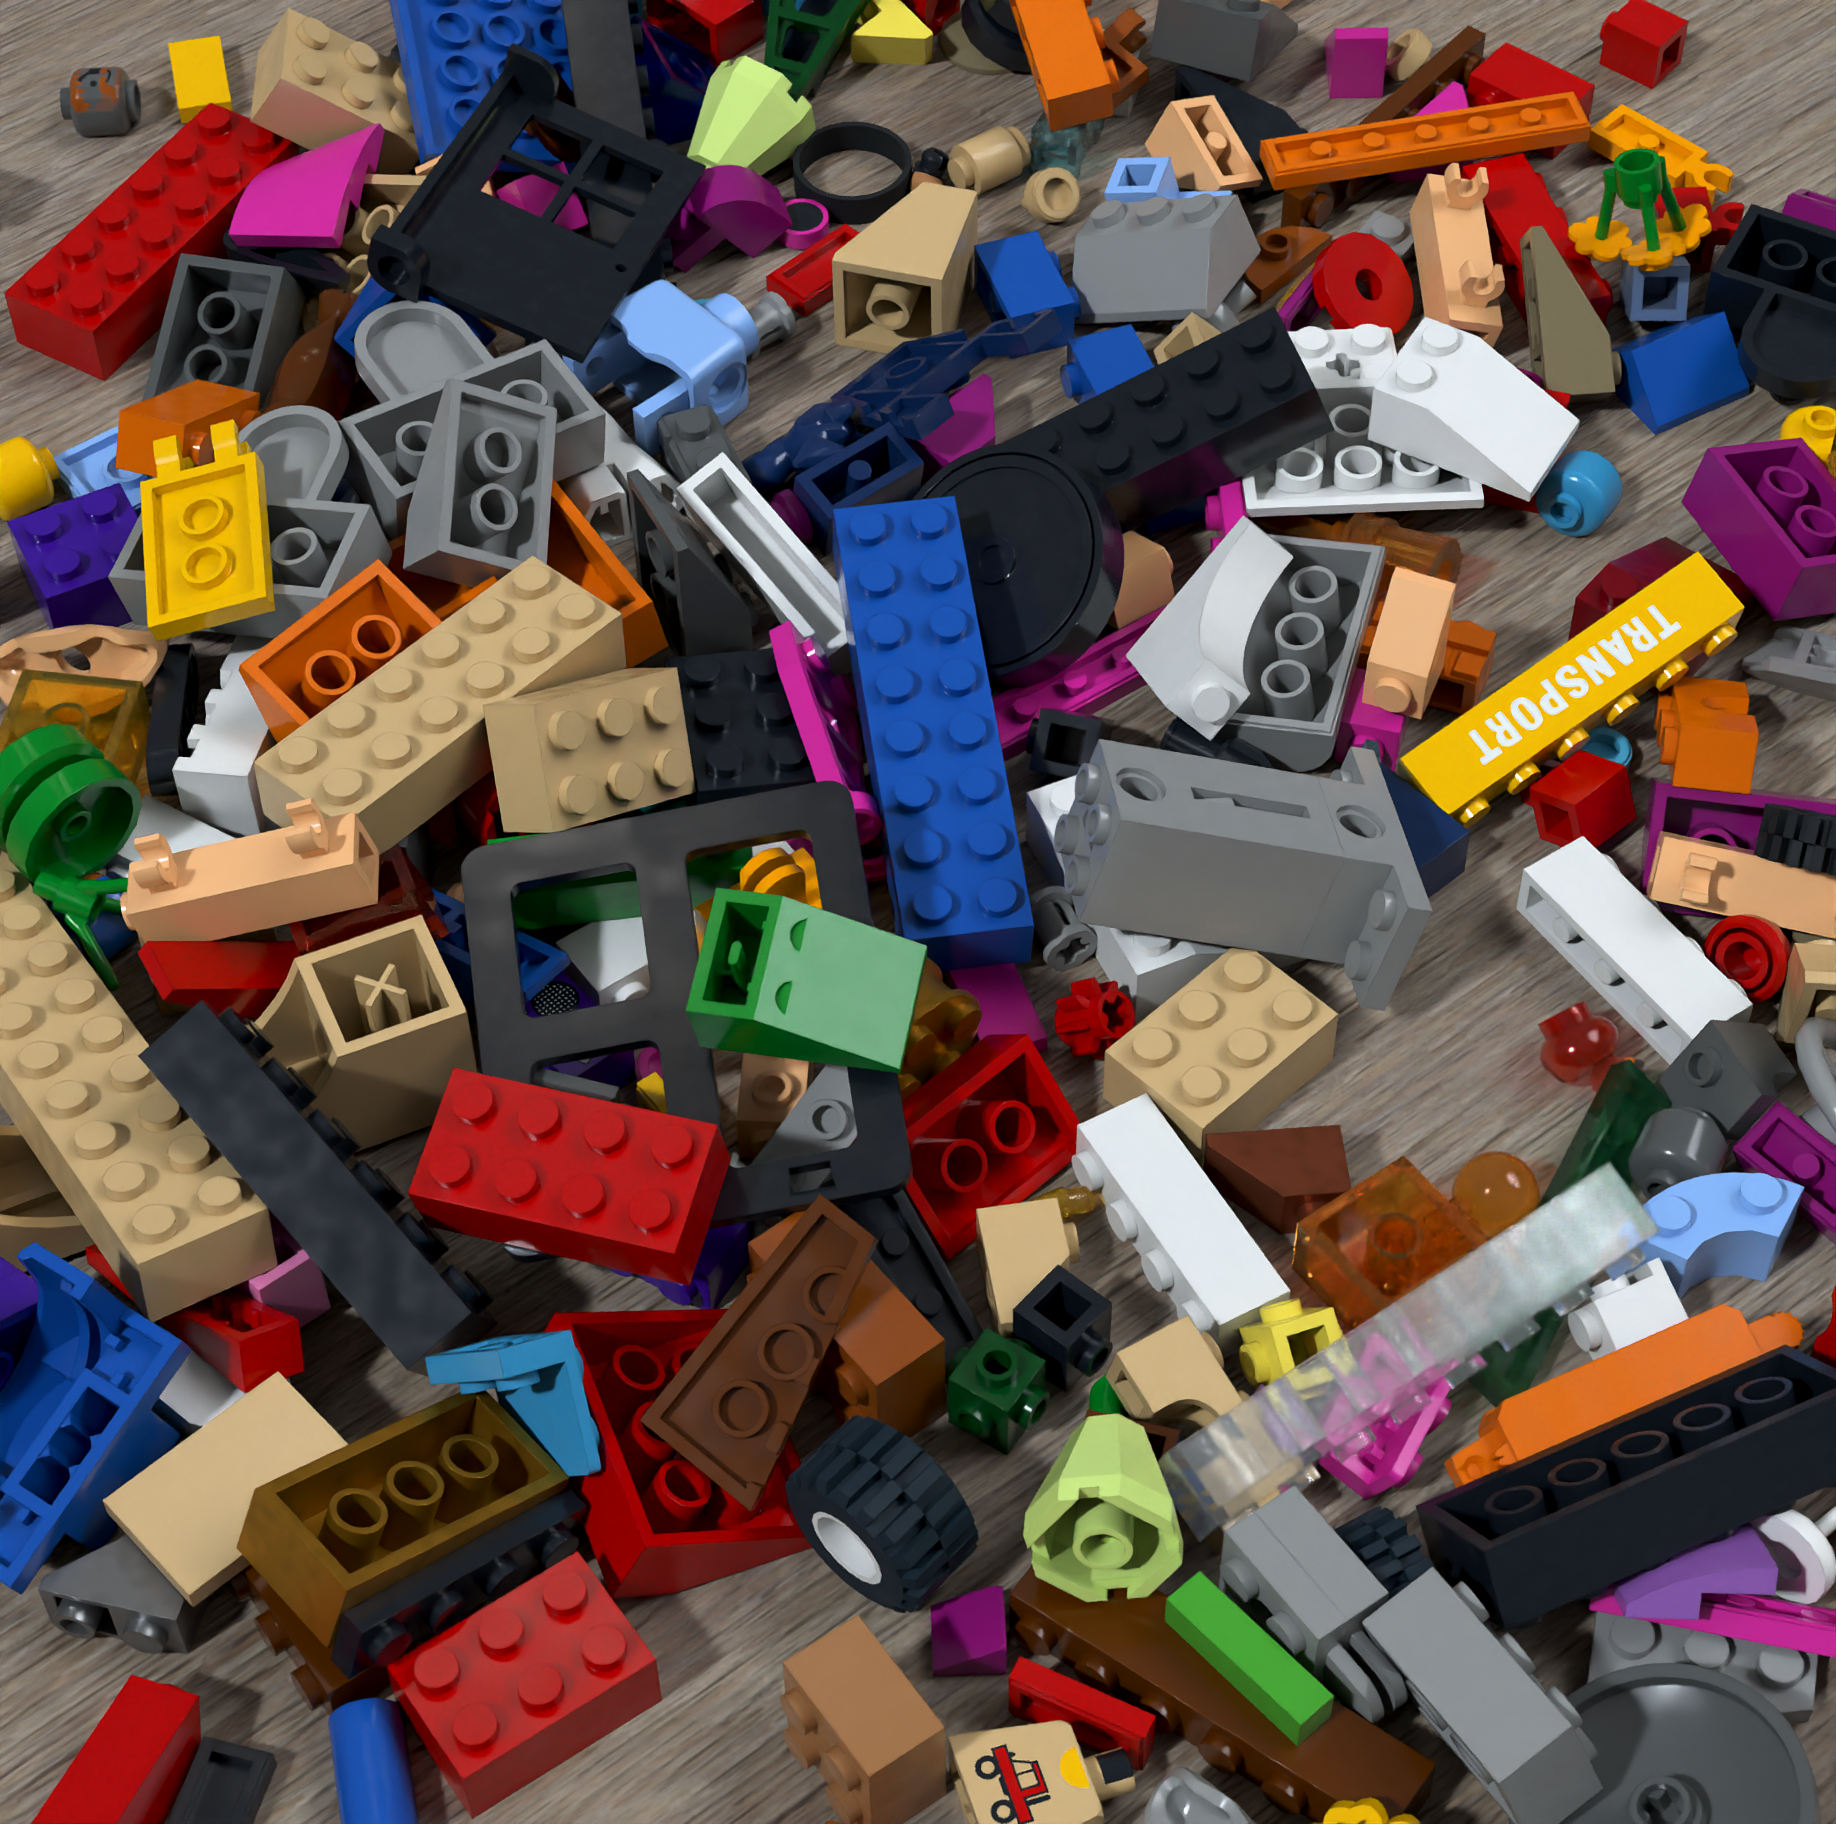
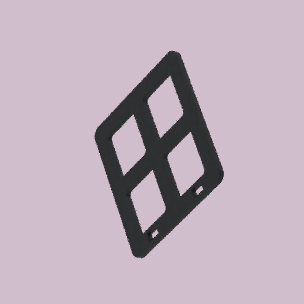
[461,780,913,1263]

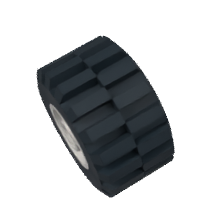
[785,1415,979,1613]

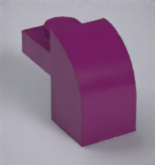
[664,165,793,273]

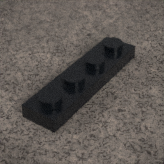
[330,1487,587,1679]

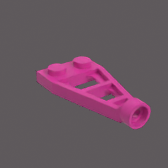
[769,620,882,845]

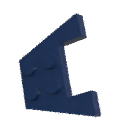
[830,309,1062,441]

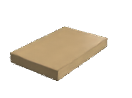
[103,1371,348,1607]

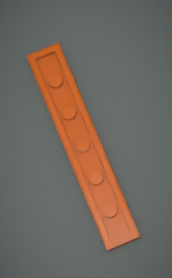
[1259,92,1591,191]

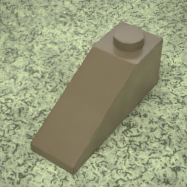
[1520,226,1622,405]

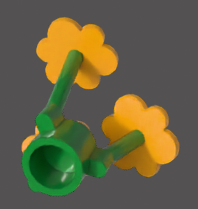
[1568,148,1712,271]

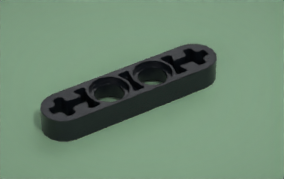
[146,643,199,797]

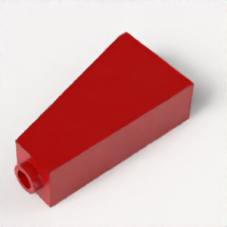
[31,1674,201,1824]

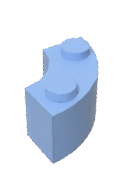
[1612,1172,1804,1300]

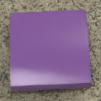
[1613,1522,1779,1620]

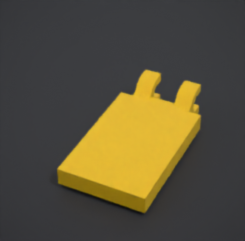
[140,419,275,641]

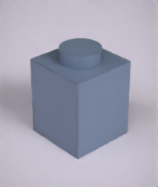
[1619,254,1691,321]

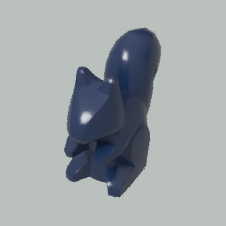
[741,400,865,493]

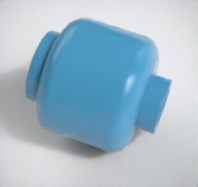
[1536,450,1622,537]

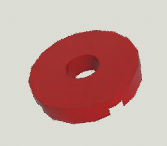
[1312,232,1414,335]

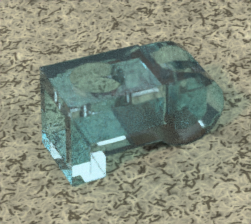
[1029,112,1105,180]

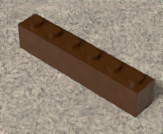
[1009,1565,1436,1823]

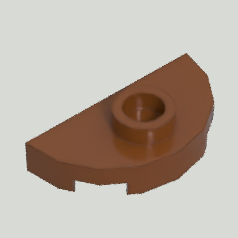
[1243,226,1332,305]

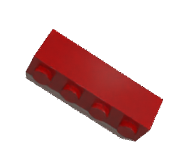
[544,1309,812,1598]

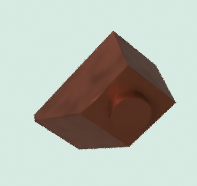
[1203,1125,1352,1236]

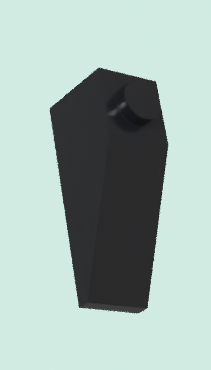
[1174,65,1308,203]

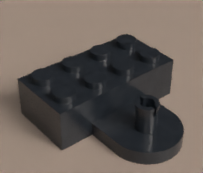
[1702,204,1836,405]

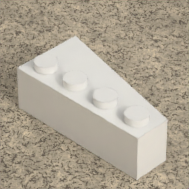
[172,635,281,839]

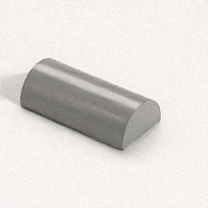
[1215,534,1386,773]

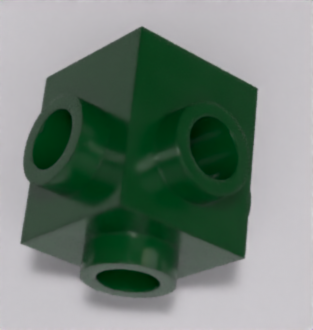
[945,1328,1050,1455]

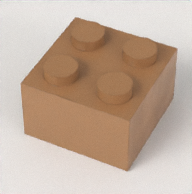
[780,1615,946,1824]

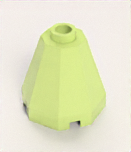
[687,56,816,176]
[1023,1414,1183,1602]

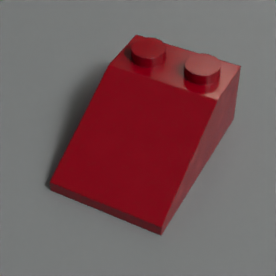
[1568,536,1760,695]

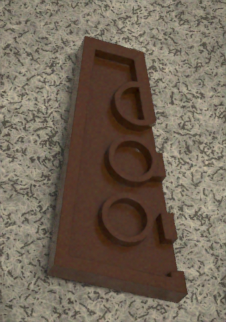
[640,1194,879,1512]

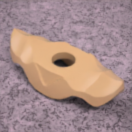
[0,624,170,715]

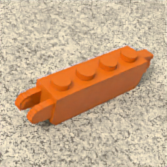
[1444,1304,1805,1488]

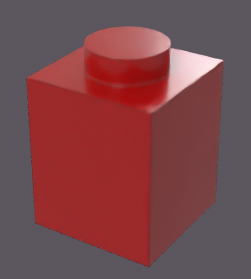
[1599,0,1689,89]

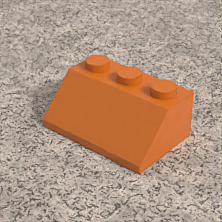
[239,559,442,743]

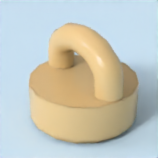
[1385,28,1432,82]
[1021,167,1081,223]

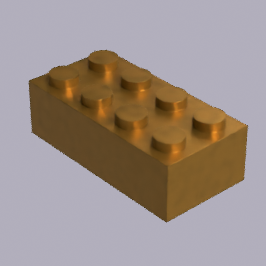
[236,1390,570,1649]

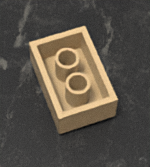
[250,8,419,175]
[483,667,696,833]
[1103,947,1338,1170]

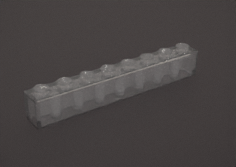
[1157,1162,1660,1542]

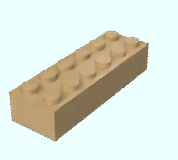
[253,555,627,857]

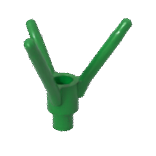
[33,870,128,991]

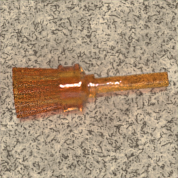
[1247,512,1464,592]

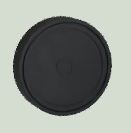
[913,443,1124,691]

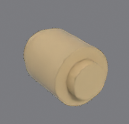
[948,126,1031,195]

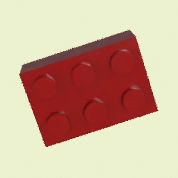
[387,1551,662,1819]

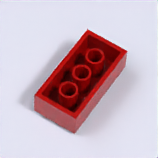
[408,1068,731,1286]

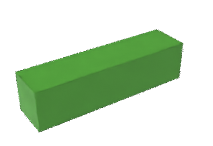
[1164,1571,1334,1747]

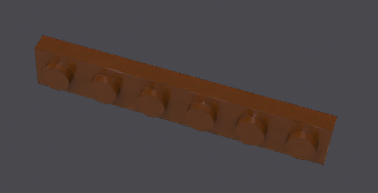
[1281,25,1486,228]

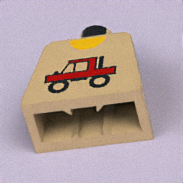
[948,1720,1136,1824]

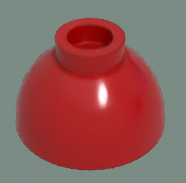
[1703,914,1792,1004]

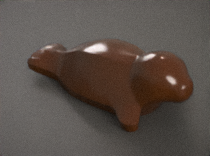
[260,289,359,423]

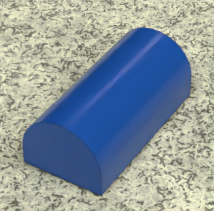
[328,1698,419,1824]

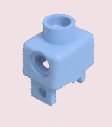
[562,279,759,457]

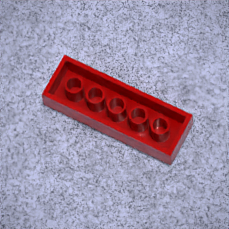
[4,102,300,381]

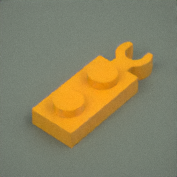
[1587,104,1734,206]

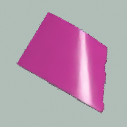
[228,123,385,248]

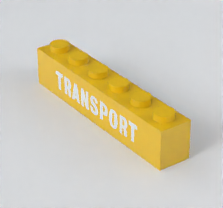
[1396,551,1745,829]

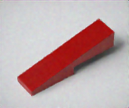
[137,940,346,1019]
[85,1244,305,1393]

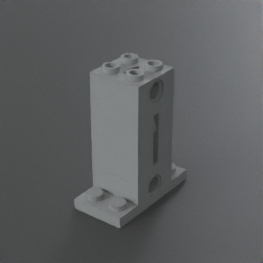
[1054,739,1433,1011]

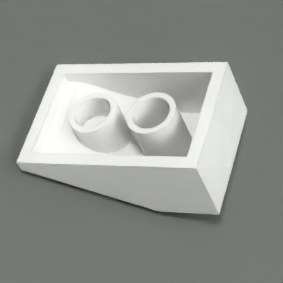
[1368,317,1579,502]

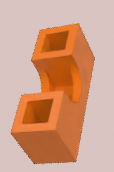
[1653,676,1759,794]

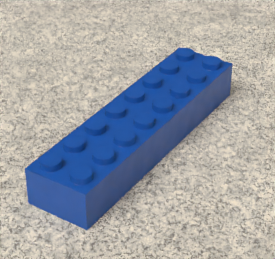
[832,496,1034,973]

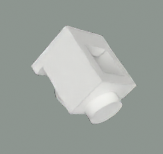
[1568,1258,1689,1360]

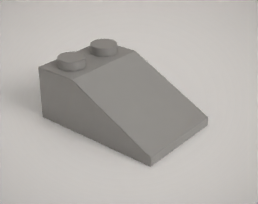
[403,378,557,588]

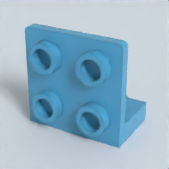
[424,1330,601,1476]

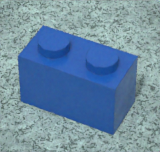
[974,231,1081,359]

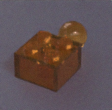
[1292,1151,1540,1352]

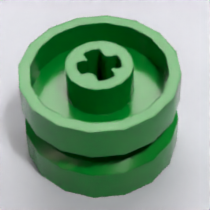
[0,724,142,884]

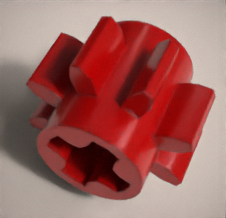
[1054,977,1135,1060]

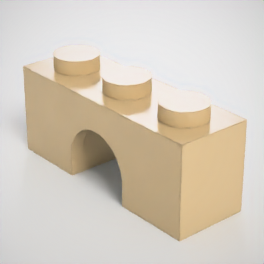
[1105,1315,1300,1557]

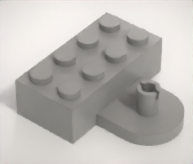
[338,300,606,540]
[108,405,393,638]

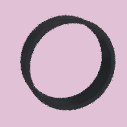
[793,122,912,225]

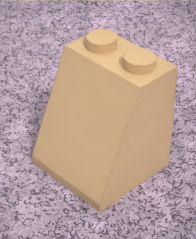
[832,182,977,354]

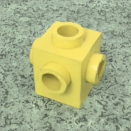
[1239,1298,1352,1405]

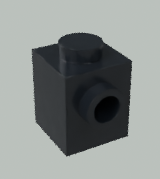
[1026,708,1114,778]
[1012,1265,1113,1393]

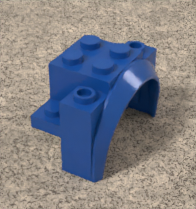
[0,1242,192,1595]

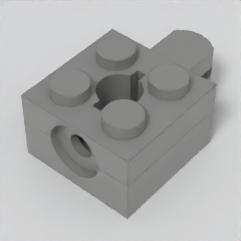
[1218,1485,1407,1724]

